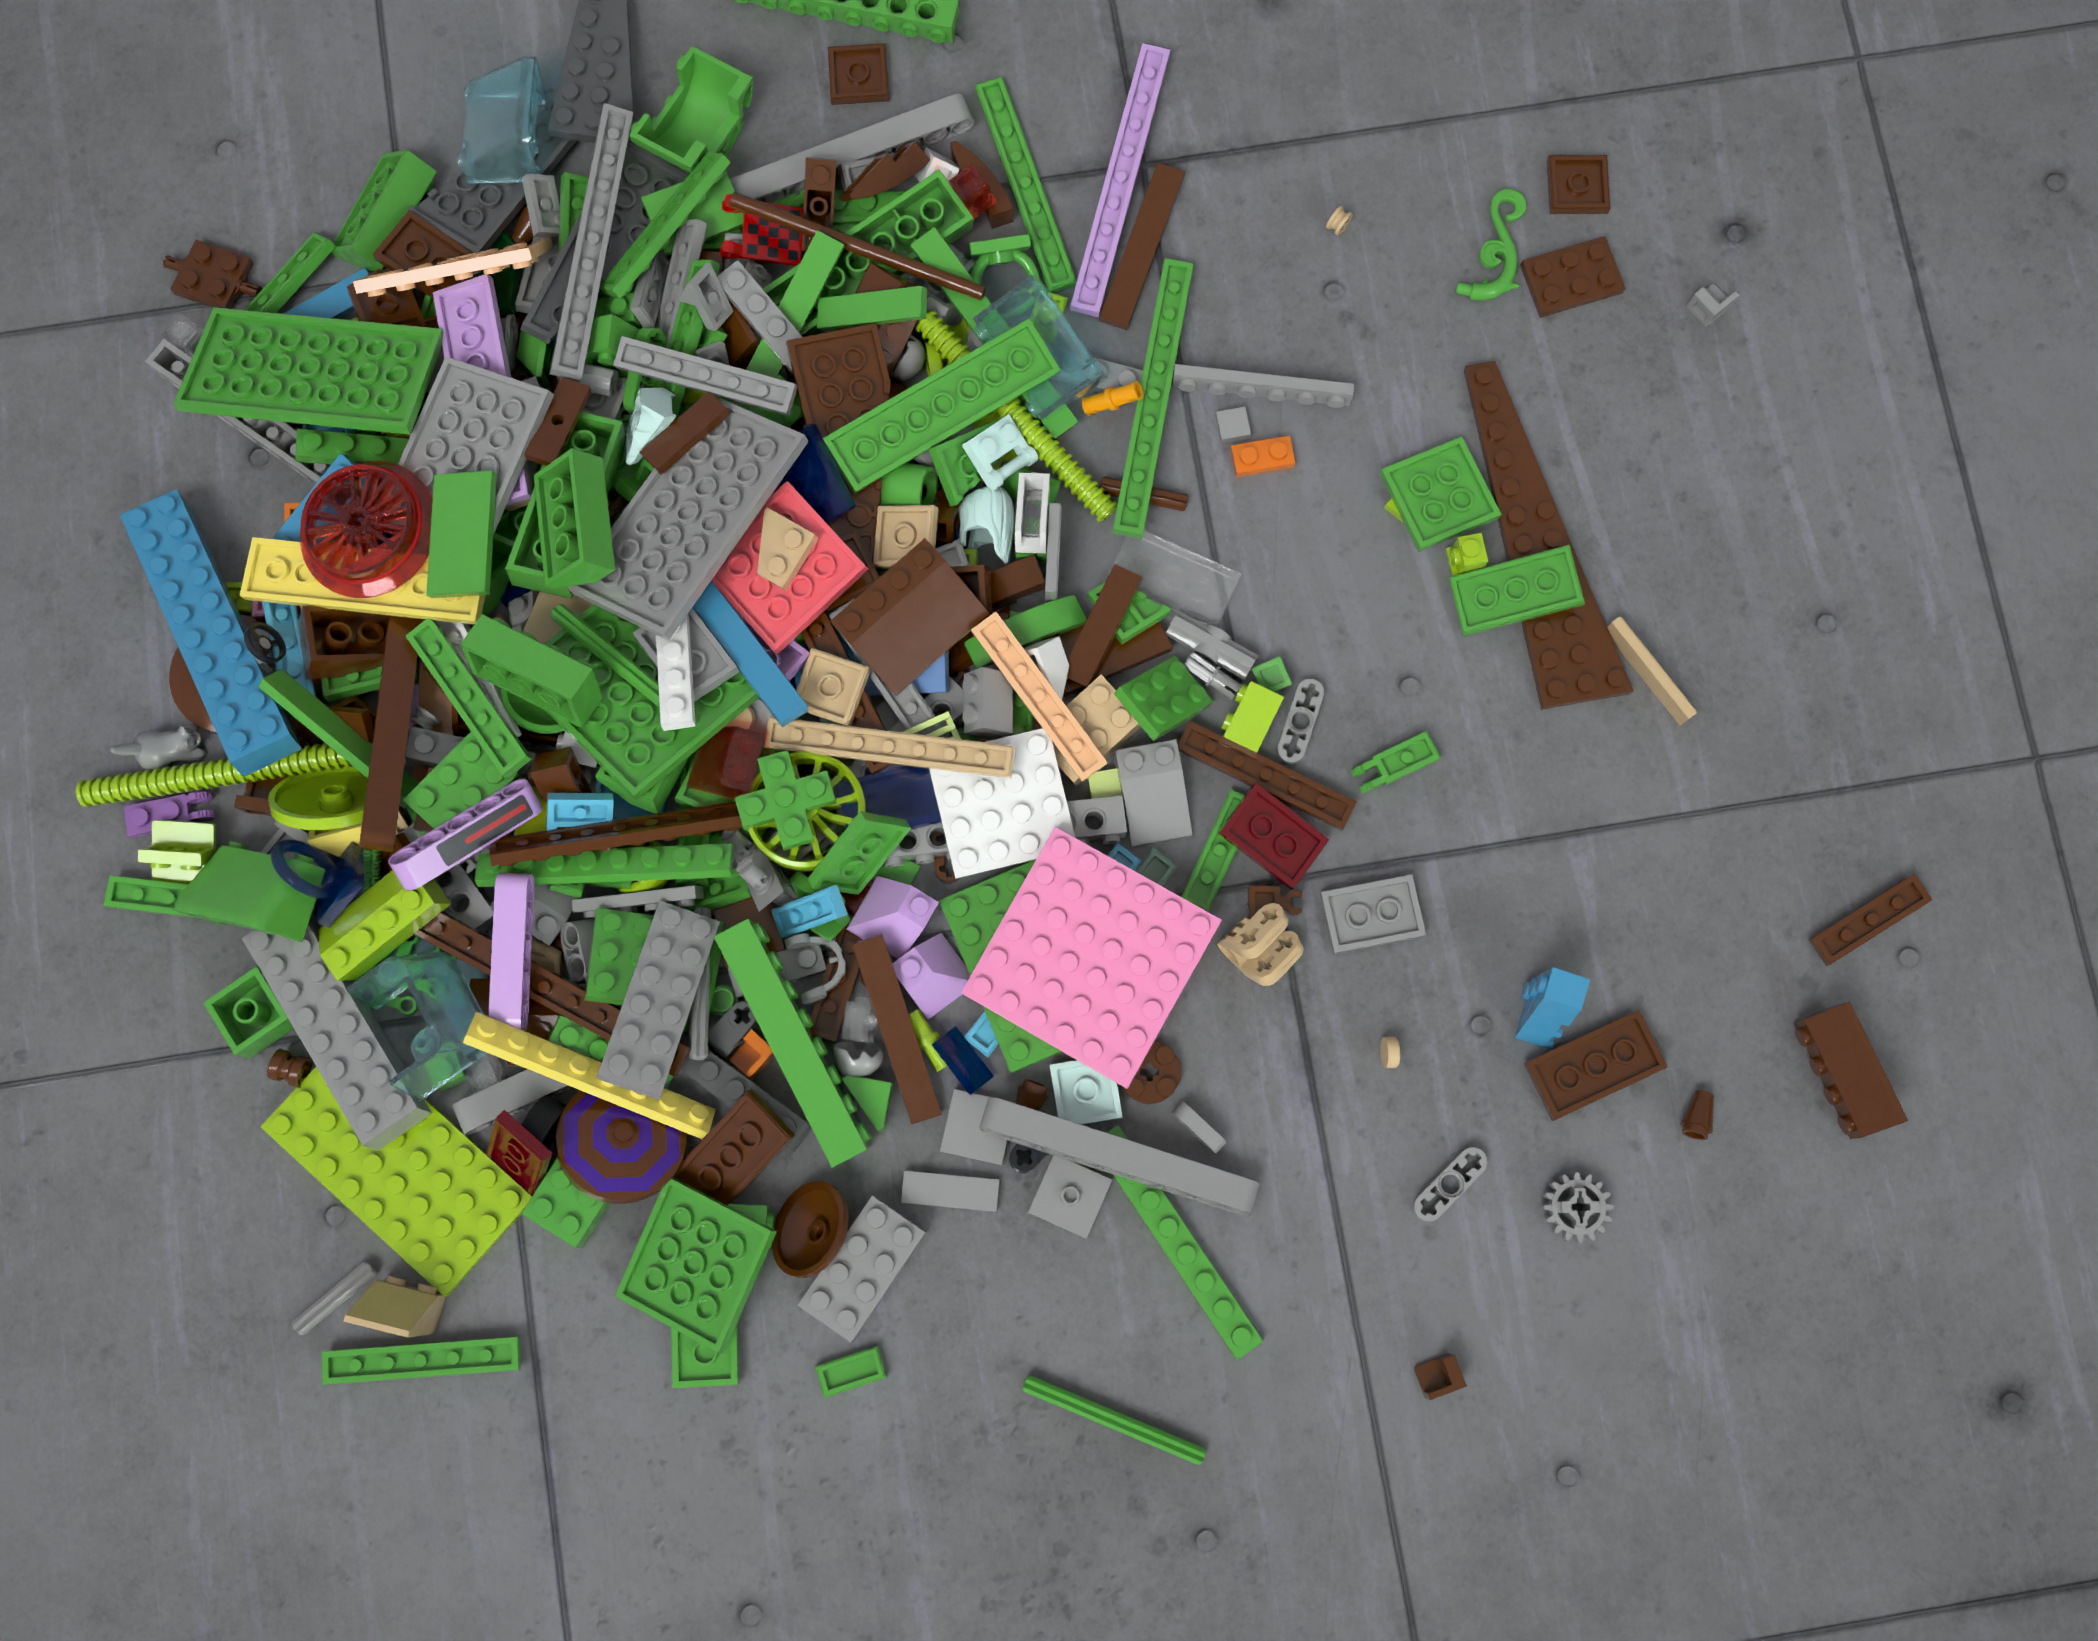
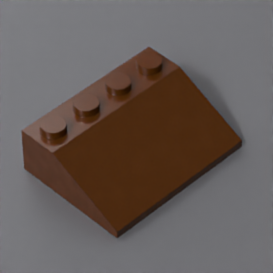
[830,538,990,696]

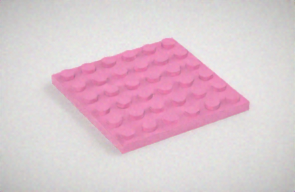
[961,827,1222,1089]

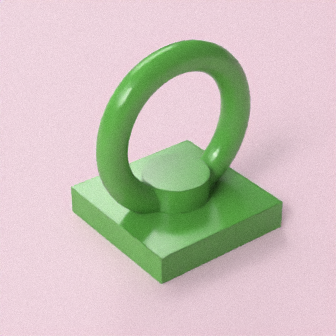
[968,234,1040,319]

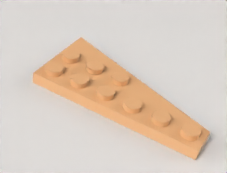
[353,236,554,297]

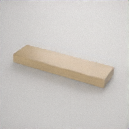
[1607,617,1697,726]

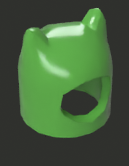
[879,463,938,506]

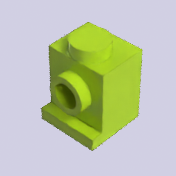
[1445,533,1488,576]

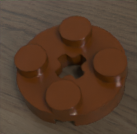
[1120,1041,1181,1104]

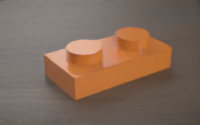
[1230,436,1296,477]

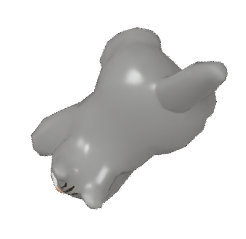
[110,724,206,772]

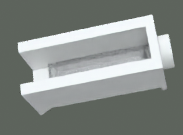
[1015,472,1050,554]

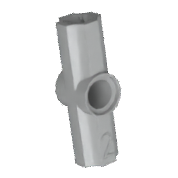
[1166,611,1259,680]

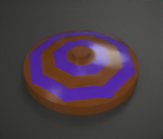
[555,1090,687,1204]

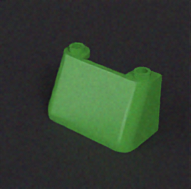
[173,841,325,942]

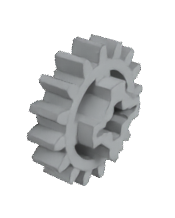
[1541,1172,1614,1243]

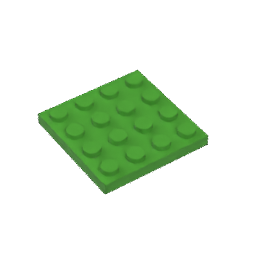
[615,1178,777,1353]

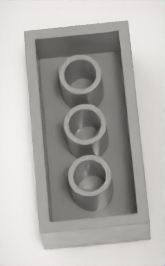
[797,1196,927,1343]

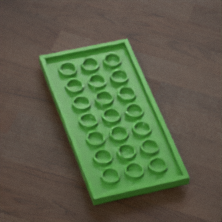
[173,307,444,435]

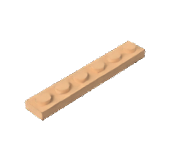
[971,612,1108,782]

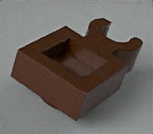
[1248,886,1302,919]

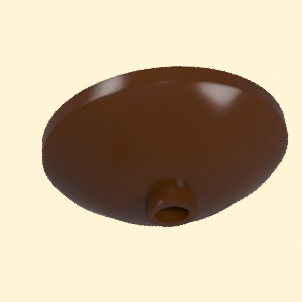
[772,1181,848,1278]

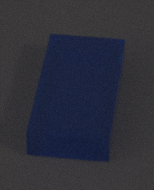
[932,1026,994,1095]

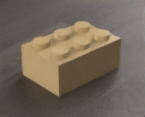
[1041,675,1142,786]

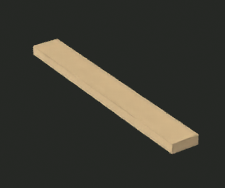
[764,716,1016,779]

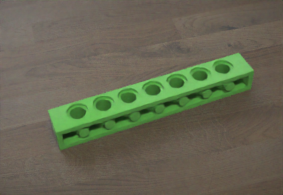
[734,0,960,44]

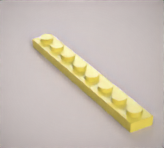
[462,1012,716,1139]

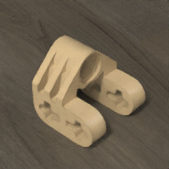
[1217,903,1304,986]

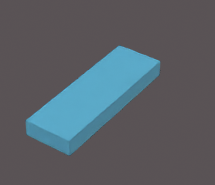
[771,885,848,939]

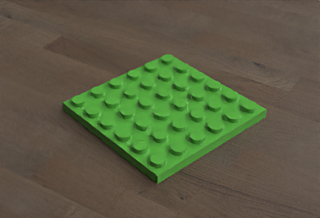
[544,604,759,800]

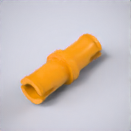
[1082,381,1143,416]

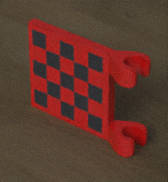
[720,194,803,266]

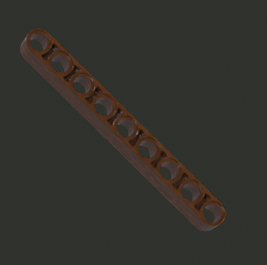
[359,615,422,852]

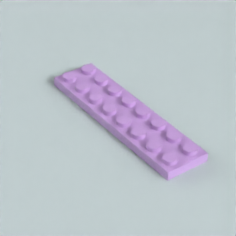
[433,274,532,507]

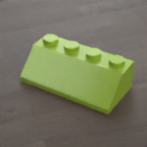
[318,870,452,981]

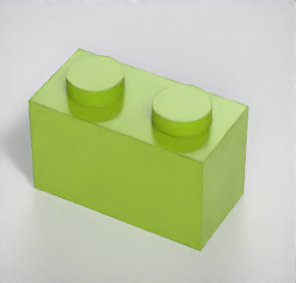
[1221,681,1284,753]

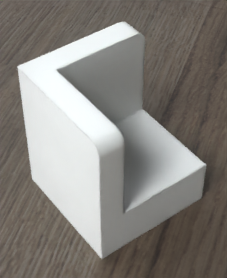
[914,147,960,186]

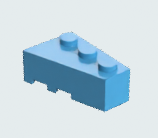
[1514,967,1590,1050]

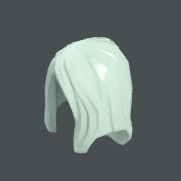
[958,487,1015,564]

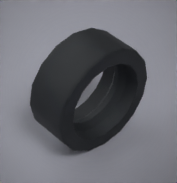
[521,1095,566,1149]

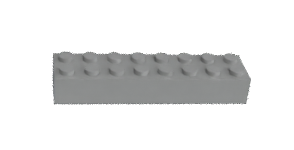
[242,913,432,1151]

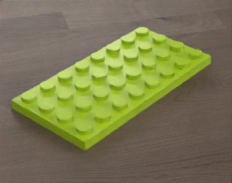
[261,1067,532,1297]

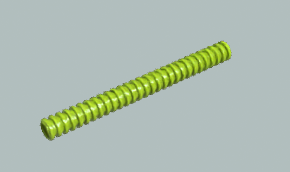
[915,311,1118,522]
[76,743,353,807]

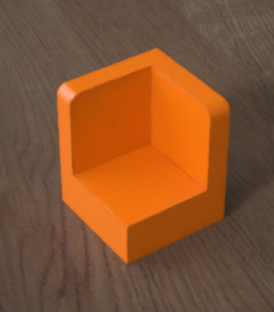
[730,1029,775,1081]

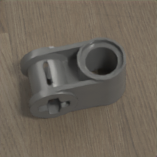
[708,1001,759,1061]

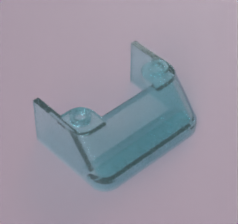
[346,952,487,1101]

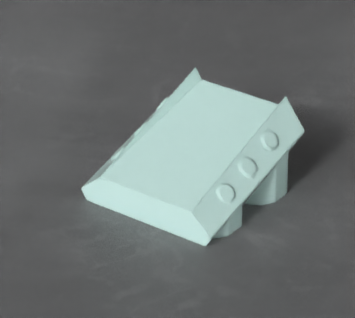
[625,387,677,465]

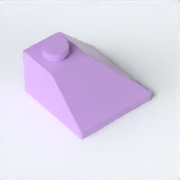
[846,876,939,960]
[892,933,970,1020]

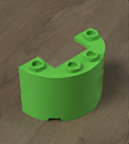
[629,46,753,174]

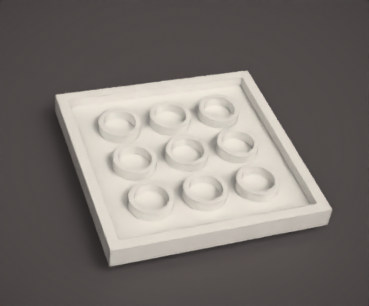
[929,728,1075,879]

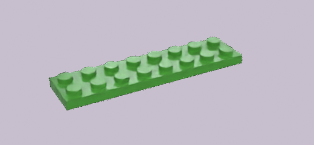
[822,318,1061,494]

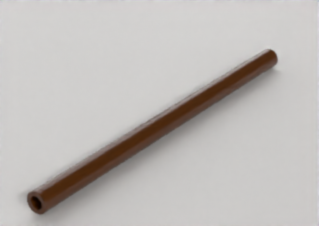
[730,192,986,301]

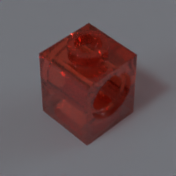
[949,163,998,219]

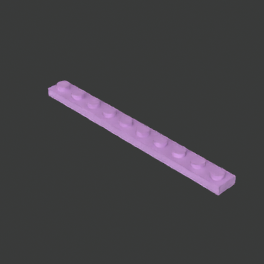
[1070,43,1170,318]

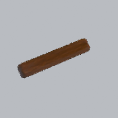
[1100,476,1188,511]

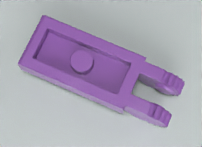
[124,791,216,838]

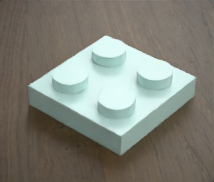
[1049,1060,1123,1125]

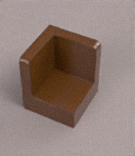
[1414,1353,1467,1400]

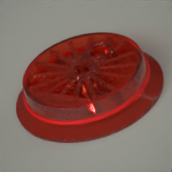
[300,461,433,598]

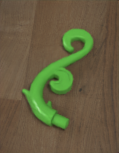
[1455,189,1527,301]

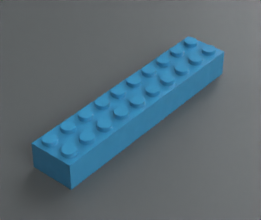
[119,489,302,777]

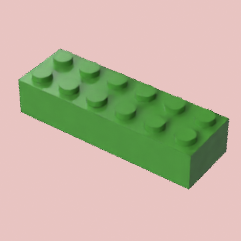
[505,412,626,599]

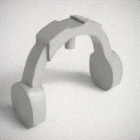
[784,933,846,1004]

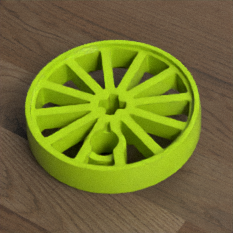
[748,751,866,871]

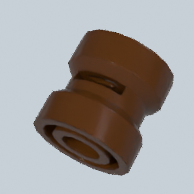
[267,1048,312,1088]

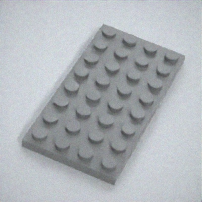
[568,395,809,641]

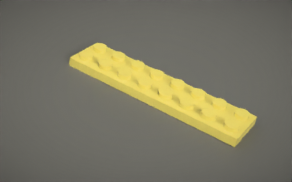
[240,537,485,624]

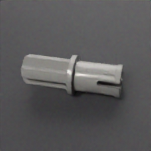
[1184,652,1242,701]

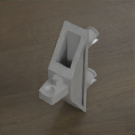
[721,829,798,912]

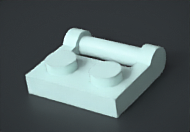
[962,414,1038,490]

